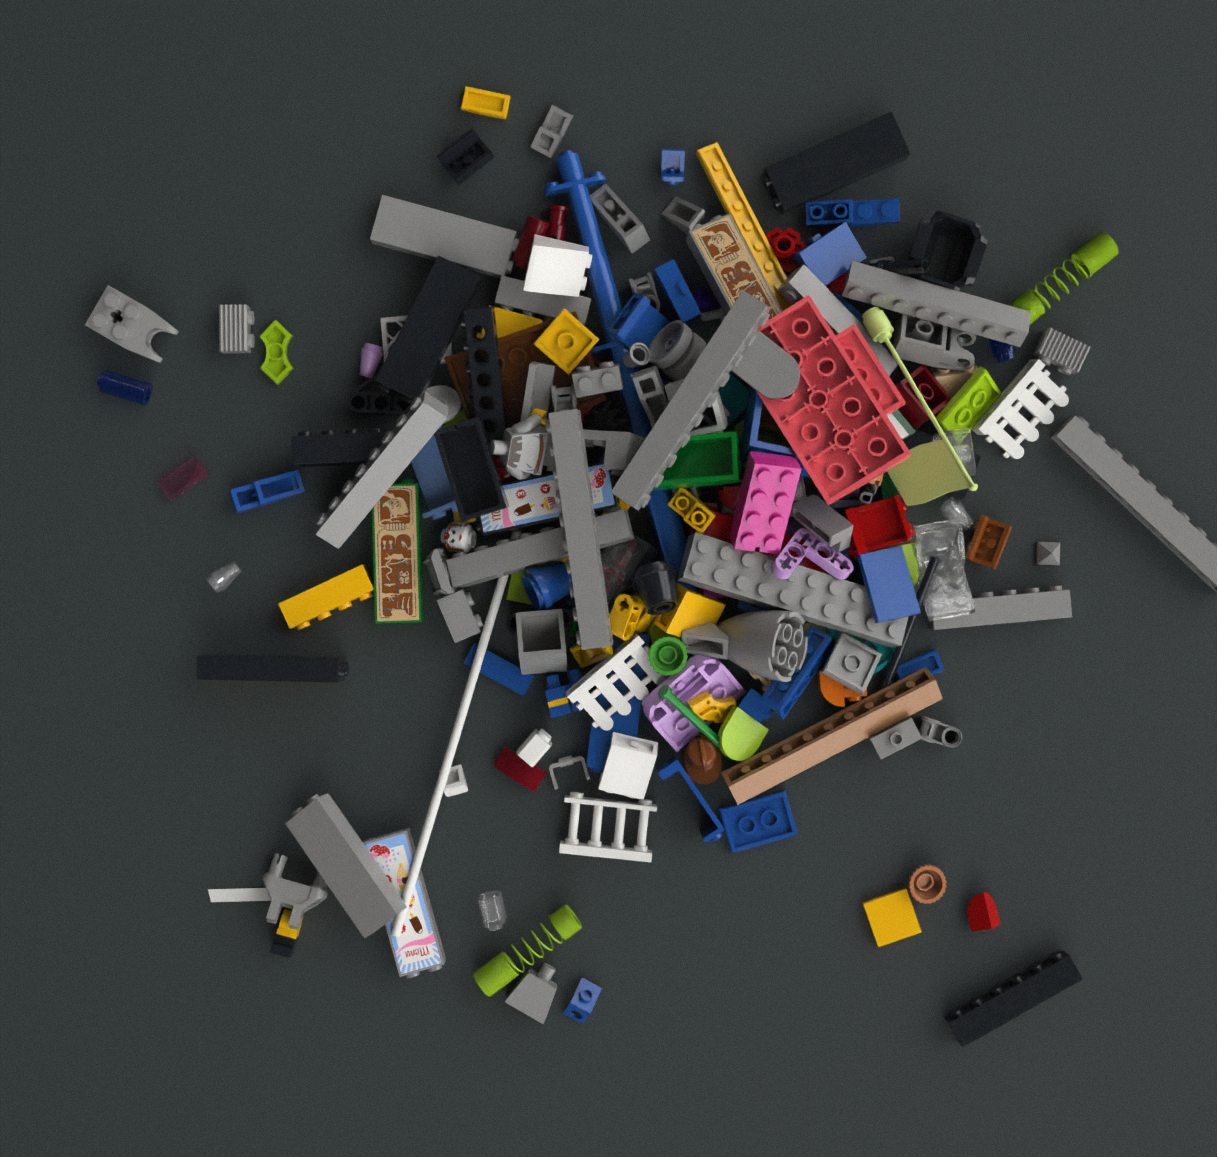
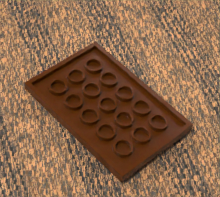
[444,311,607,431]

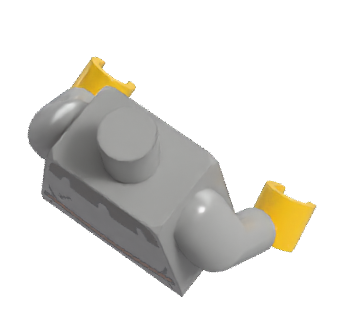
[490,408,548,480]

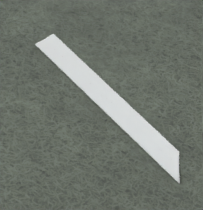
[208,888,272,902]

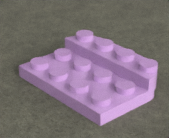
[642,655,746,752]

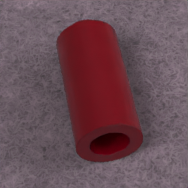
[512,215,550,270]

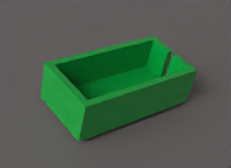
[641,431,742,491]

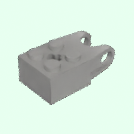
[85,285,179,363]
[892,313,977,371]

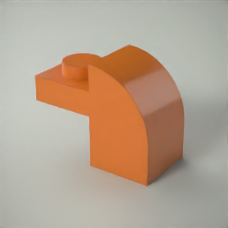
[817,670,867,707]

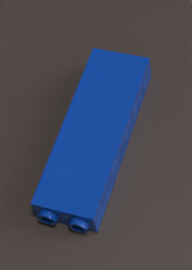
[586,633,650,773]

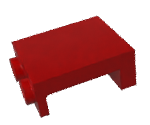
[842,494,914,556]

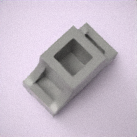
[869,717,922,759]

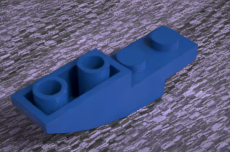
[806,198,900,227]

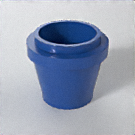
[522,562,573,611]

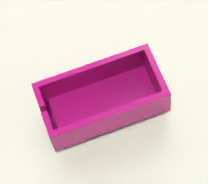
[729,451,801,554]

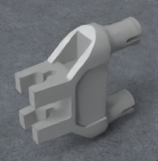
[262,853,328,930]

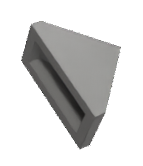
[662,196,705,234]
[682,622,729,660]

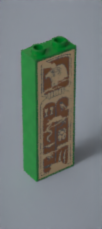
[372,479,424,624]

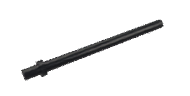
[879,555,940,691]

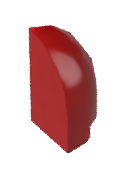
[967,892,1000,932]

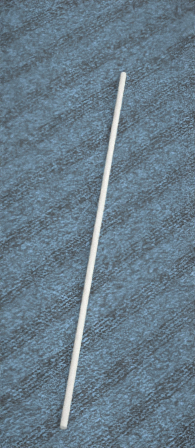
[391,474,539,937]

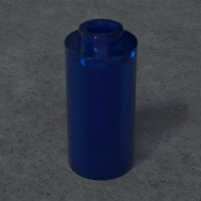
[97,370,153,406]

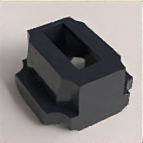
[906,211,988,291]

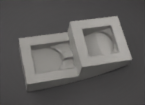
[531,105,574,158]

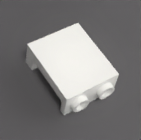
[599,732,658,800]

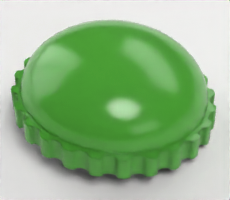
[648,635,688,676]

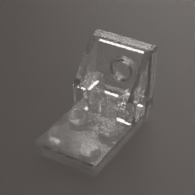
[911,518,976,621]

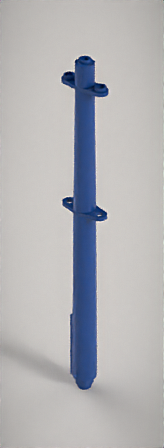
[543,150,696,592]

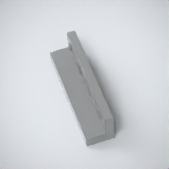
[520,361,556,428]

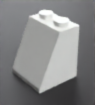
[523,234,592,297]

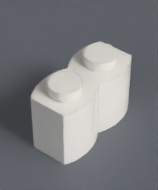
[516,728,552,767]

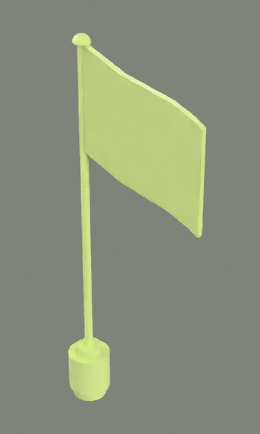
[862,307,978,506]

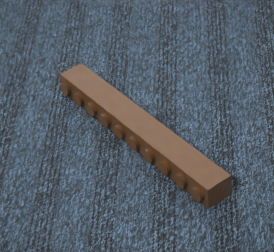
[721,667,943,805]

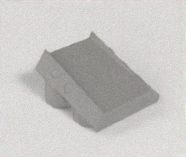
[422,548,458,597]

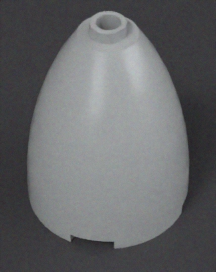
[716,610,808,682]

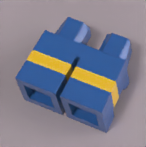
[545,668,590,718]

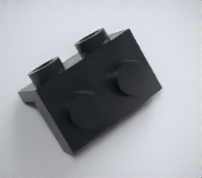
[437,128,494,185]

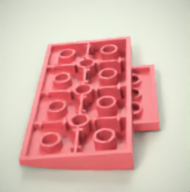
[756,295,911,506]

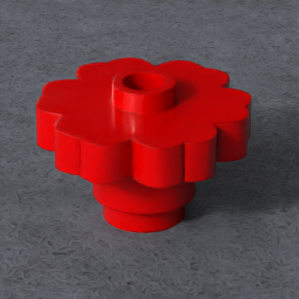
[766,228,806,274]

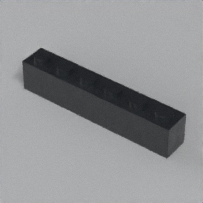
[944,950,1083,1048]

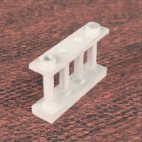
[559,792,657,862]

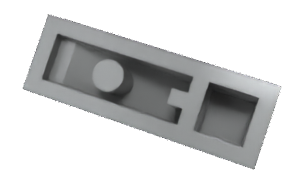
[590,184,650,254]

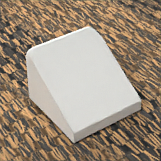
[439,764,468,797]

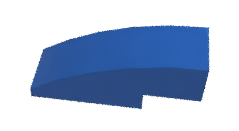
[228,470,305,514]

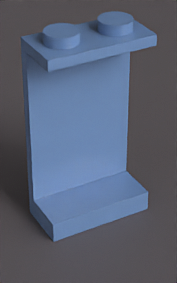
[411,424,458,520]

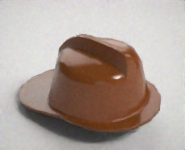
[683,732,722,784]

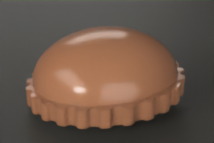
[908,864,947,904]

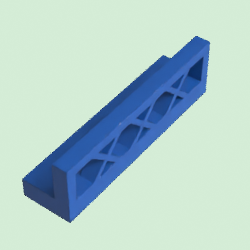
[760,625,833,720]

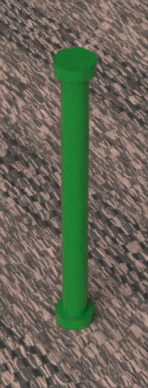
[658,685,731,760]

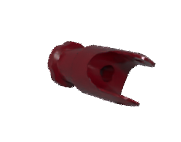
[545,205,568,241]

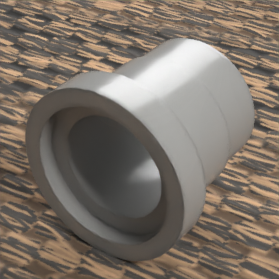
[623,342,651,368]

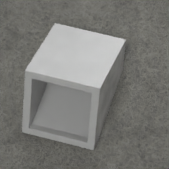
[516,609,567,675]

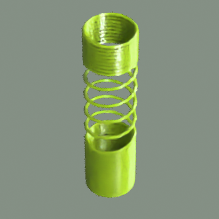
[1010,231,1119,324]
[473,904,582,997]

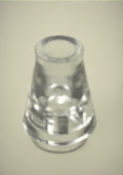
[940,497,974,530]
[206,561,242,593]

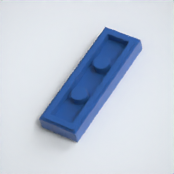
[463,643,535,696]

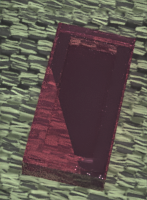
[158,456,210,502]

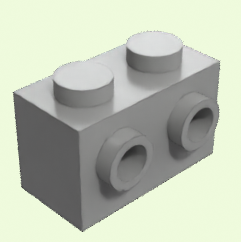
[572,361,624,398]
[437,589,484,643]

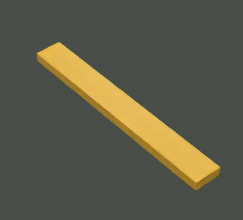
[696,142,792,311]

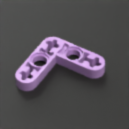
[771,528,853,580]

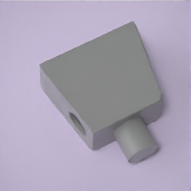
[505,963,557,1024]

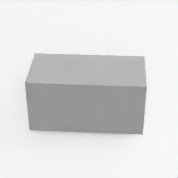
[791,494,854,552]

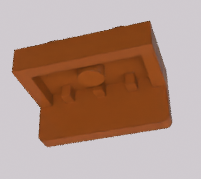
[965,515,1012,570]

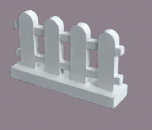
[972,359,1069,459]
[565,632,667,731]

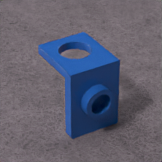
[563,978,602,1024]

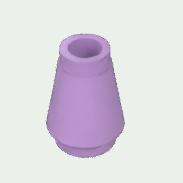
[359,343,384,378]

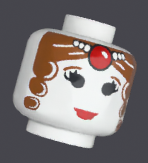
[441,522,477,553]

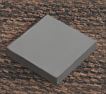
[821,632,882,695]

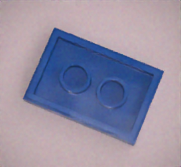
[857,546,921,623]
[719,790,798,853]

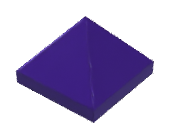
[692,286,716,318]

